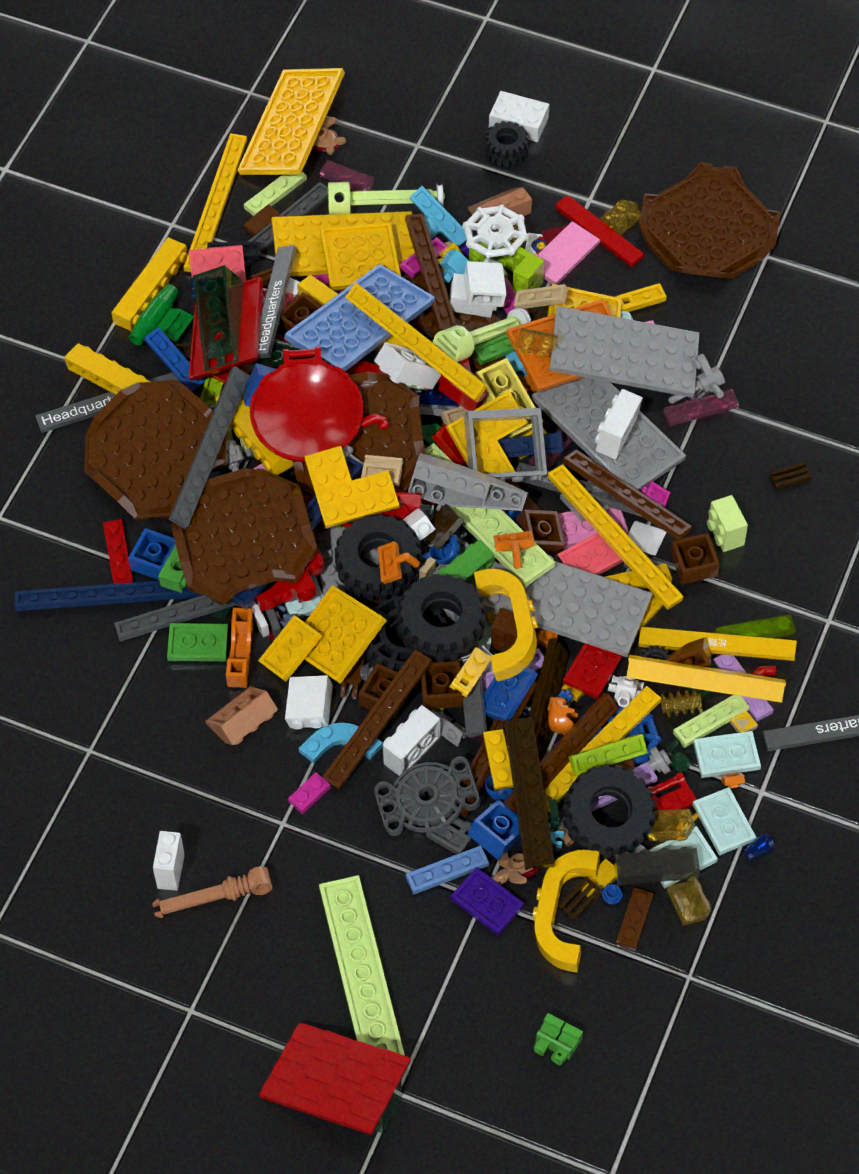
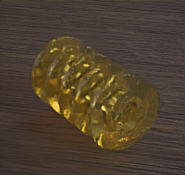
[661,689,703,718]

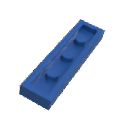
[144,327,205,392]

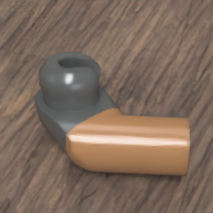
[557,817,575,846]

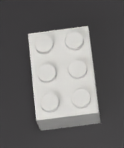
[489,91,549,142]
[375,342,441,389]
[595,389,643,459]
[383,705,440,776]

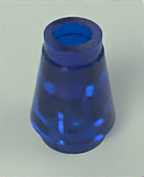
[744,833,775,860]

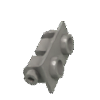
[432,710,467,747]

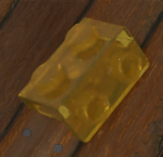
[600,200,641,235]
[648,809,695,842]
[667,876,711,925]

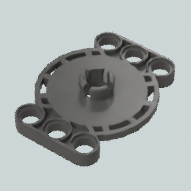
[374,756,481,836]

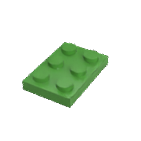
[167,623,228,662]

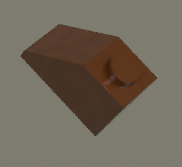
[667,638,711,667]

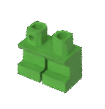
[534,1013,583,1065]

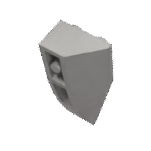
[408,453,528,511]

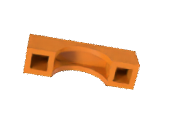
[226,608,254,688]

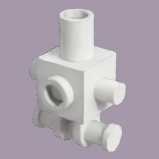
[608,675,644,707]

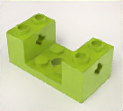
[469,241,544,293]

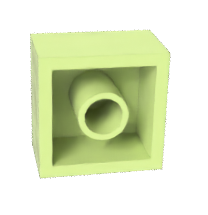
[707,495,748,552]

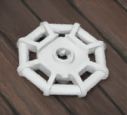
[462,204,529,259]

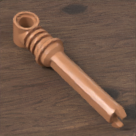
[153,866,272,918]

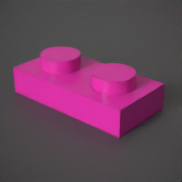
[288,773,330,814]

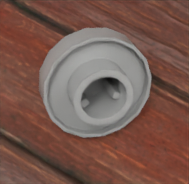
[647,746,672,774]

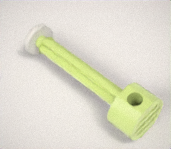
[328,182,445,215]
[433,308,531,362]

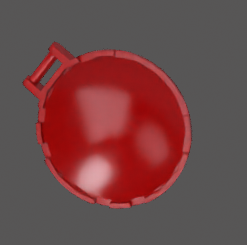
[250,346,363,462]

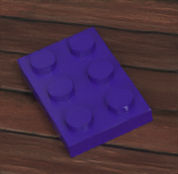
[450,867,524,936]

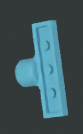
[409,186,466,248]

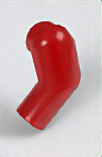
[361,414,389,430]
[751,666,776,676]

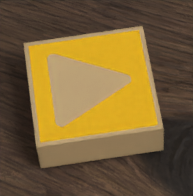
[419,557,436,581]
[730,710,758,733]

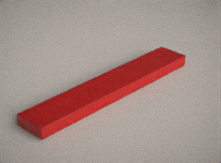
[555,195,644,267]

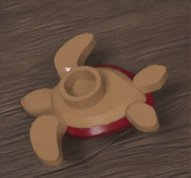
[312,117,346,155]
[493,851,540,884]

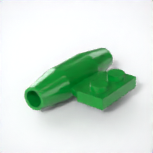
[129,284,194,346]

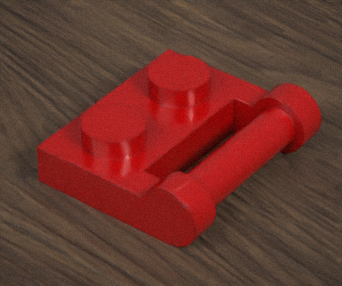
[646,772,697,820]

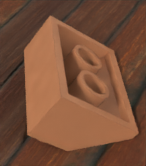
[468,187,532,222]
[205,687,278,745]

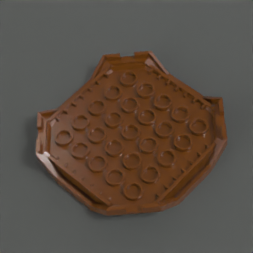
[639,162,780,279]
[293,372,426,497]
[84,380,228,521]
[172,468,318,605]

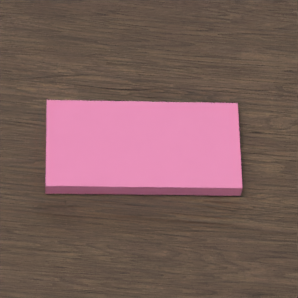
[537,221,600,285]
[558,508,629,550]

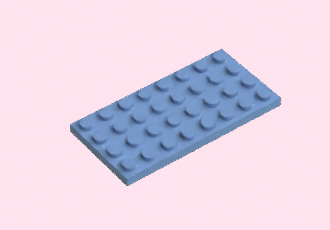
[285,264,435,371]

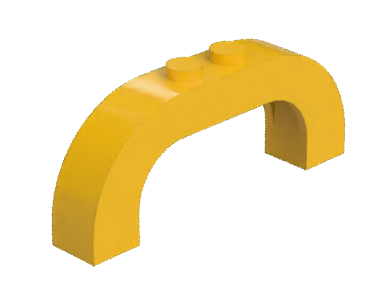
[474,569,538,682]
[533,850,600,972]

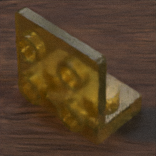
[514,328,558,357]

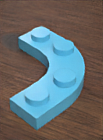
[299,723,383,763]

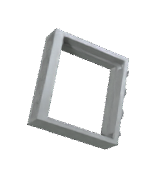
[463,408,547,482]

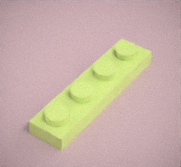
[244,172,307,216]
[673,695,750,748]

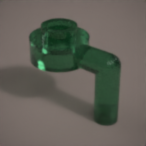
[664,737,691,772]

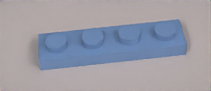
[406,845,489,895]

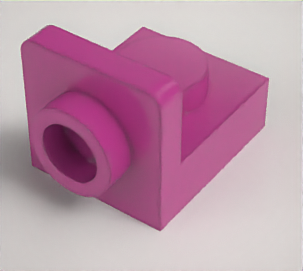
[640,481,670,507]

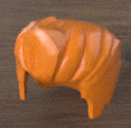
[547,697,578,735]

